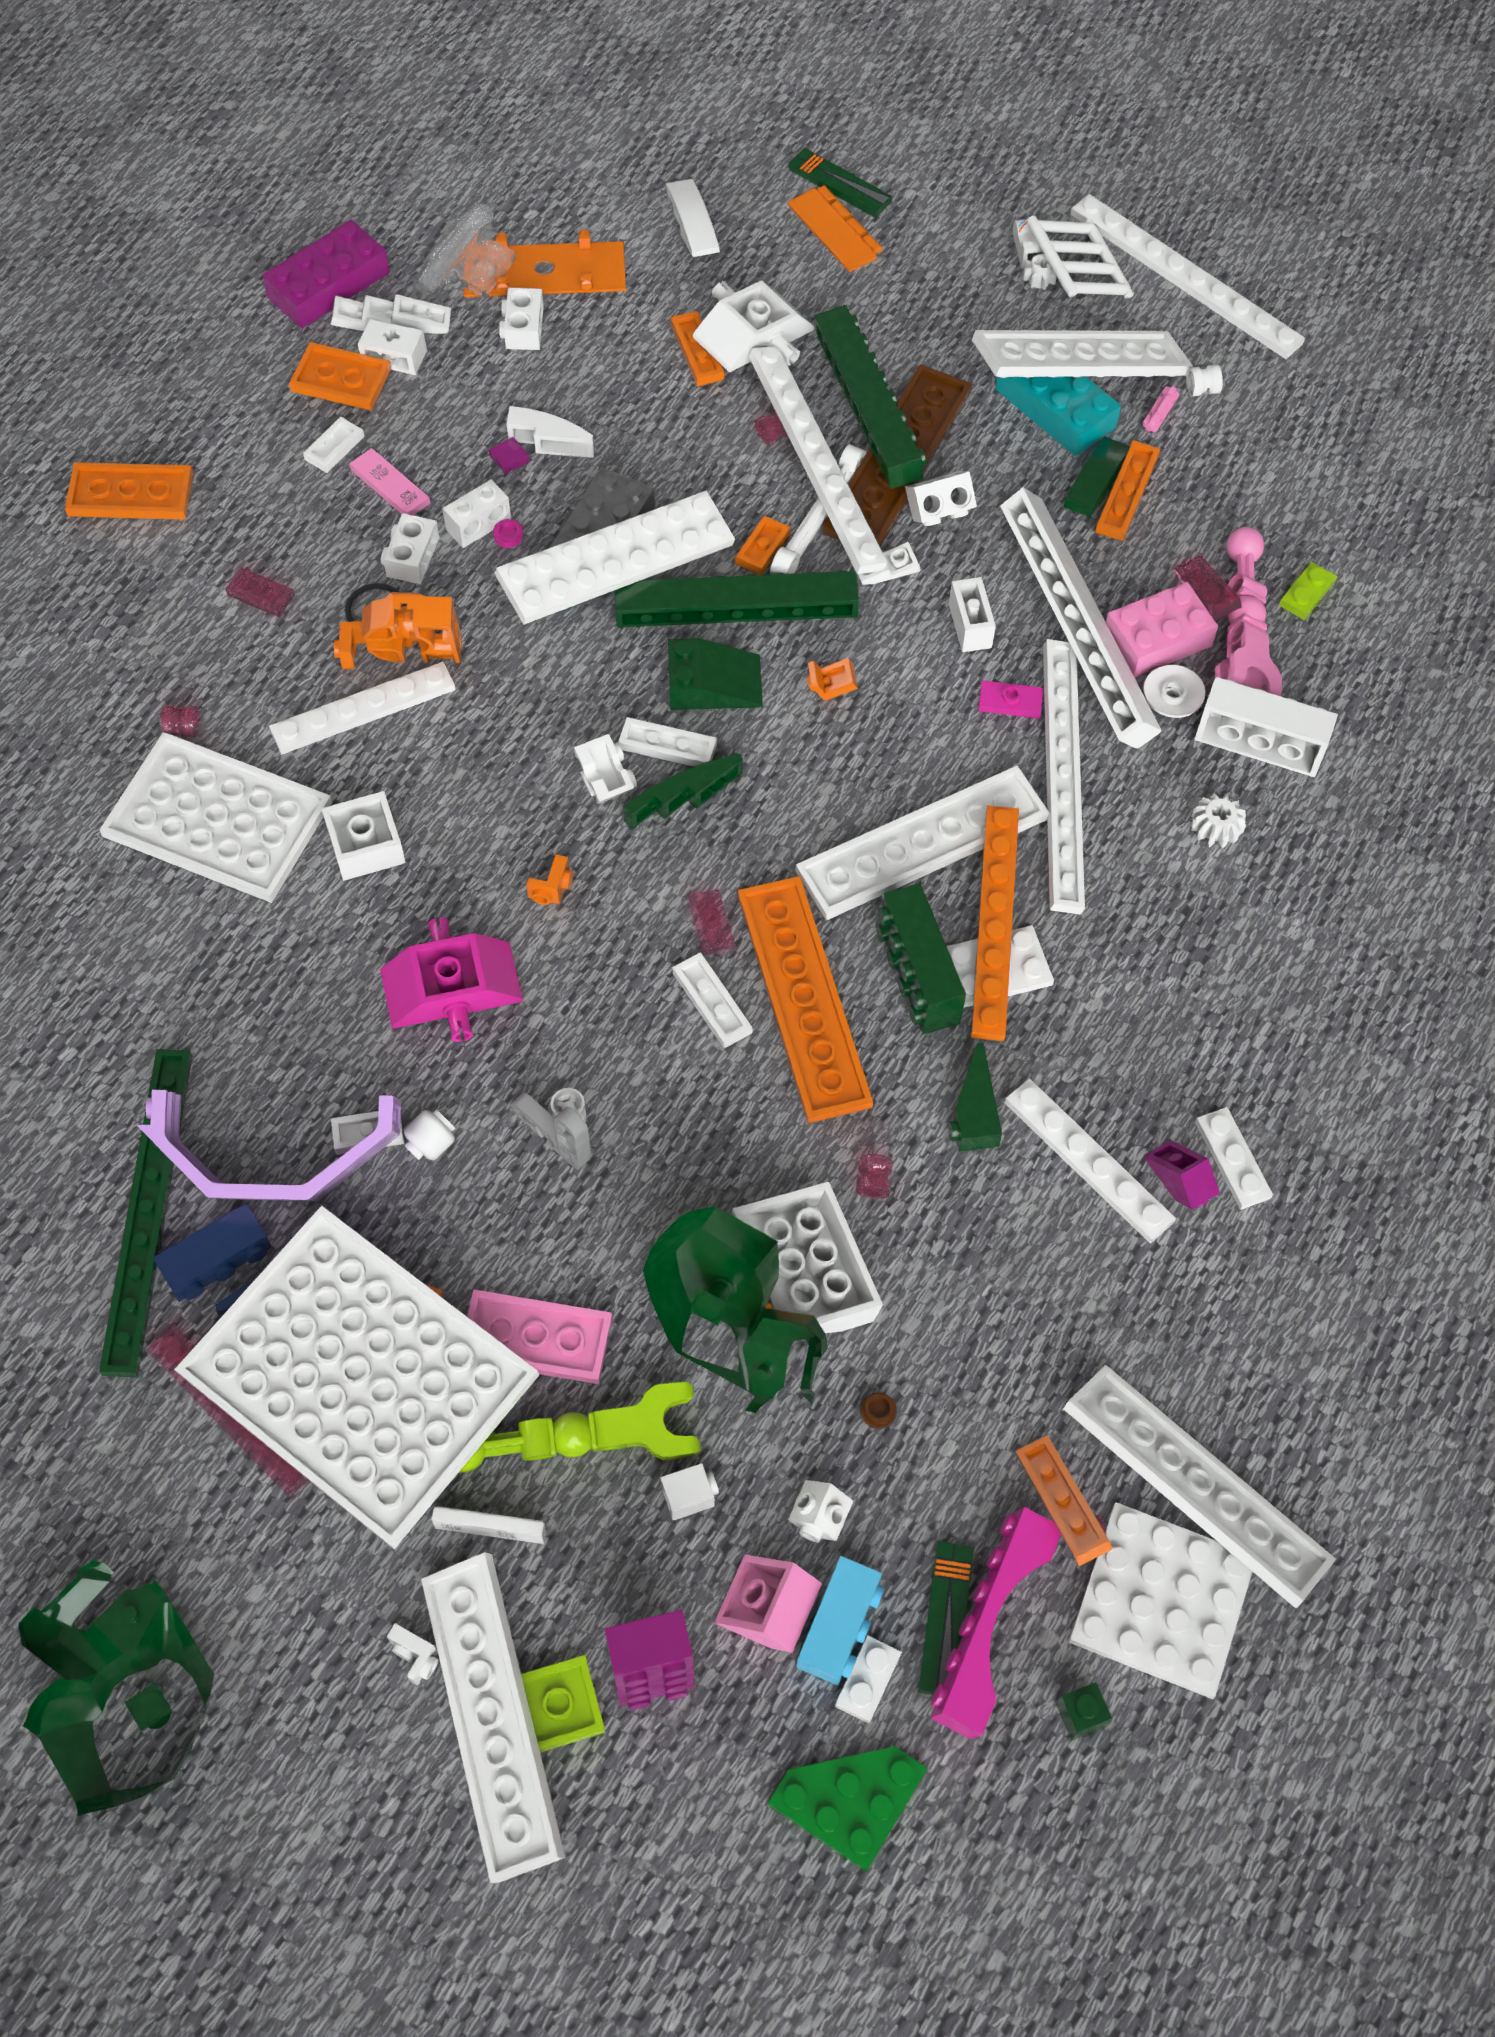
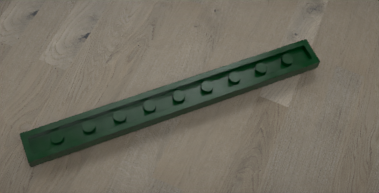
[99,1049,193,1378]

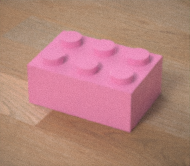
[1106,582,1218,678]

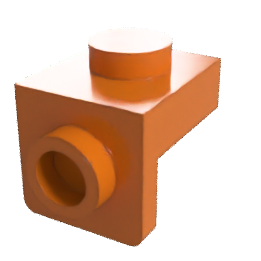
[334,620,366,669]
[806,658,858,700]
[526,854,574,905]

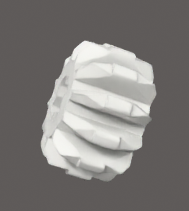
[1191,793,1246,849]

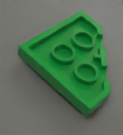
[768,1746,928,1872]

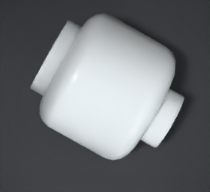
[404,1109,455,1160]

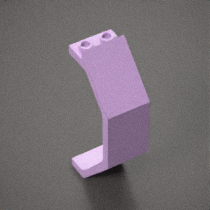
[137,1090,402,1201]

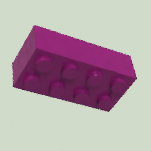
[262,219,390,329]
[604,1610,694,1710]

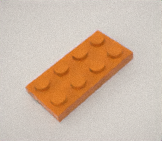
[65,462,194,519]

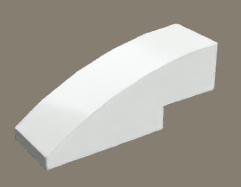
[507,406,594,458]

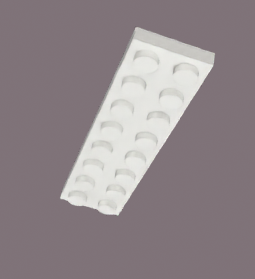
[972,330,1193,378]
[495,491,735,625]
[795,766,1050,921]
[1063,1365,1336,1608]
[421,1552,565,1883]

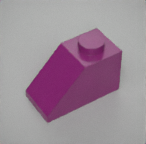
[1144,1140,1220,1209]

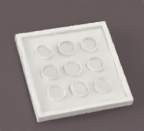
[1069,1502,1252,1699]

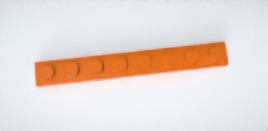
[971,805,1019,1041]

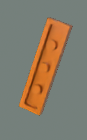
[1095,440,1161,541]
[1015,1435,1112,1566]

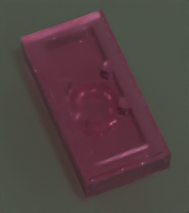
[225,567,295,617]
[687,889,735,955]

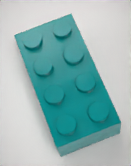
[996,376,1121,457]

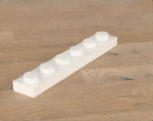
[269,662,455,755]
[1004,1078,1176,1244]

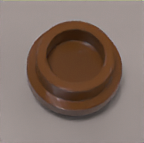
[860,1393,897,1429]

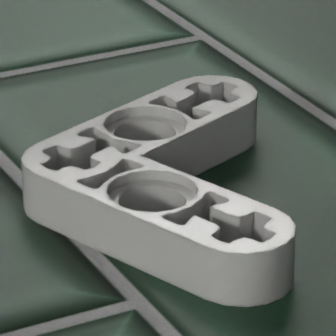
[510,1092,591,1170]

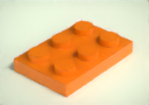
[289,342,392,411]

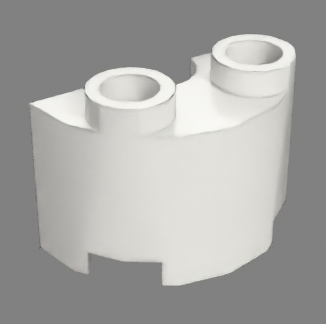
[574,734,637,804]

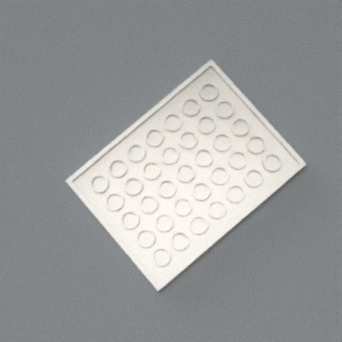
[175,1206,539,1549]

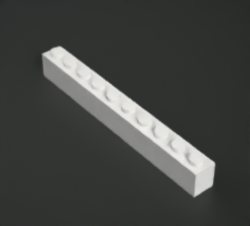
[1000,487,1162,748]

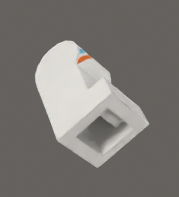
[1013,219,1044,269]

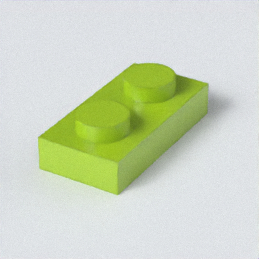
[1279,562,1337,620]

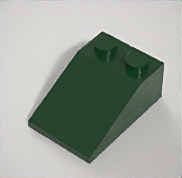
[668,638,763,710]

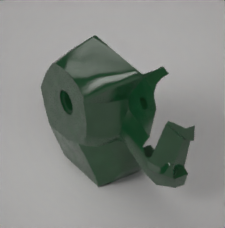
[643,1207,828,1413]
[18,1559,214,1817]

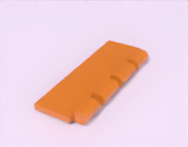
[787,186,882,272]

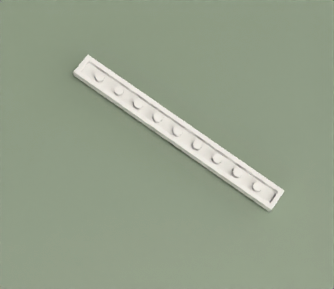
[1071,194,1305,359]
[749,346,887,574]
[1043,639,1085,914]

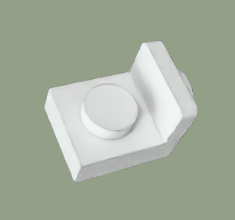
[387,1623,439,1686]

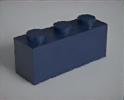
[153,1203,272,1302]

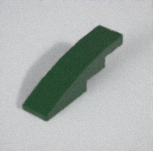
[1064,437,1130,517]
[623,754,743,829]

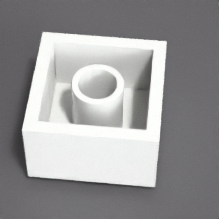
[321,791,405,881]

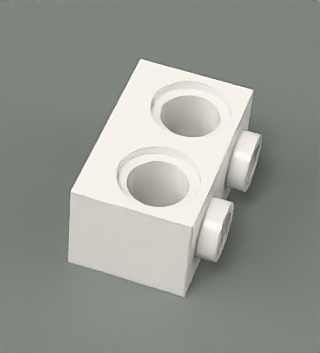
[499,288,544,350]
[905,471,977,526]
[443,479,511,548]
[381,513,439,584]

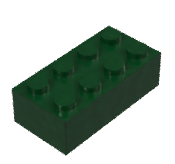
[876,883,966,1034]

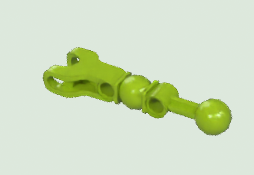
[459,1382,702,1473]

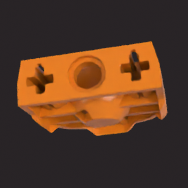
[362,592,462,663]

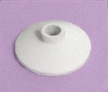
[1143,665,1205,718]

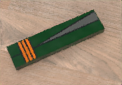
[788,148,892,218]
[918,1541,974,1695]

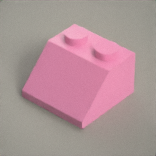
[714,1555,822,1653]

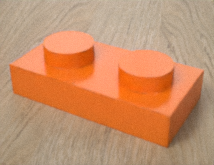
[735,515,790,575]

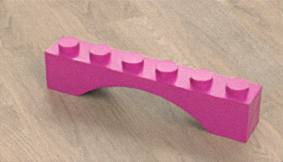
[930,1507,1061,1739]

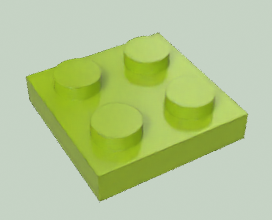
[521,1655,606,1753]

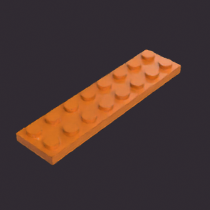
[738,876,873,1123]

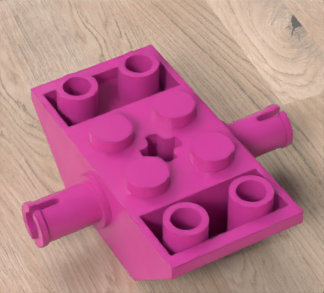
[380,917,523,1042]

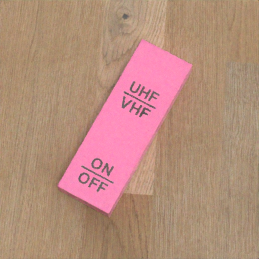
[350,448,430,516]

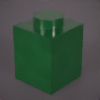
[1056,1682,1112,1741]

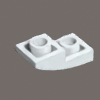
[858,542,921,585]

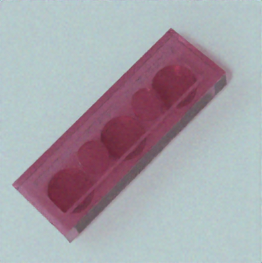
[1174,555,1242,620]

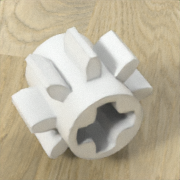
[1023,254,1057,290]

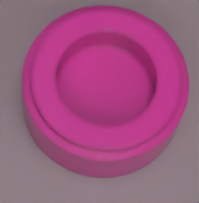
[493,519,523,548]

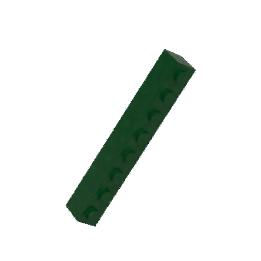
[814,305,926,489]
[615,571,859,628]

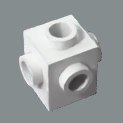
[788,1480,853,1542]

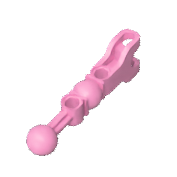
[1215,526,1282,697]

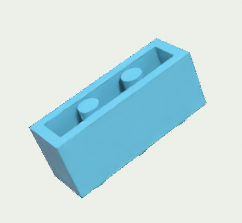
[796,1556,885,1686]

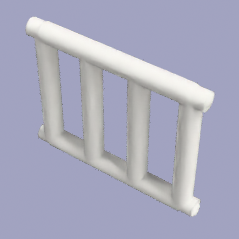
[1027,216,1134,298]

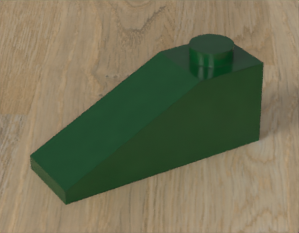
[948,1043,1002,1152]

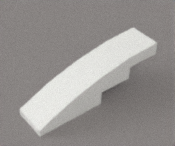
[666,179,720,257]
[331,294,451,334]

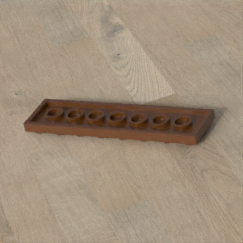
[823,364,972,548]

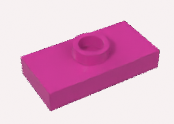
[978,680,1043,719]

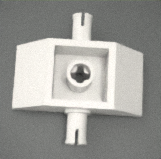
[693,280,814,372]

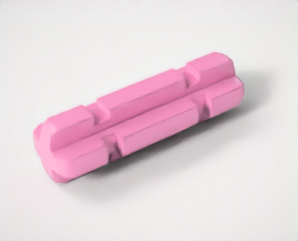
[1142,386,1179,432]

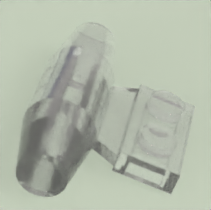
[413,202,516,298]

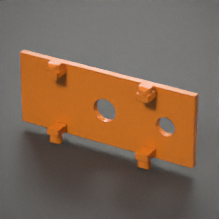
[464,230,626,297]

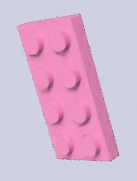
[467,1290,613,1384]

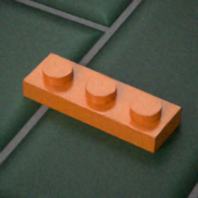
[671,311,724,387]

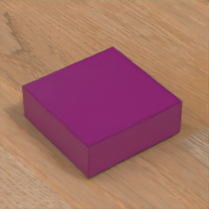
[489,437,530,474]

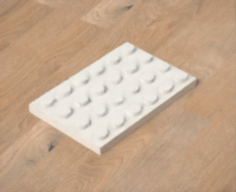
[100,732,332,903]

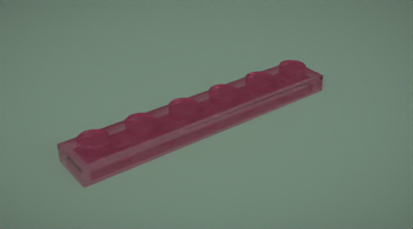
[147,1325,309,1498]

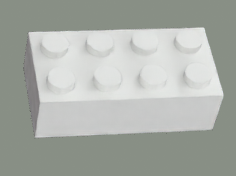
[1195,677,1338,777]

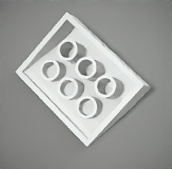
[732,1182,883,1333]

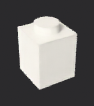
[660,1463,719,1521]

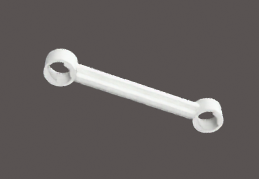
[770,444,867,575]

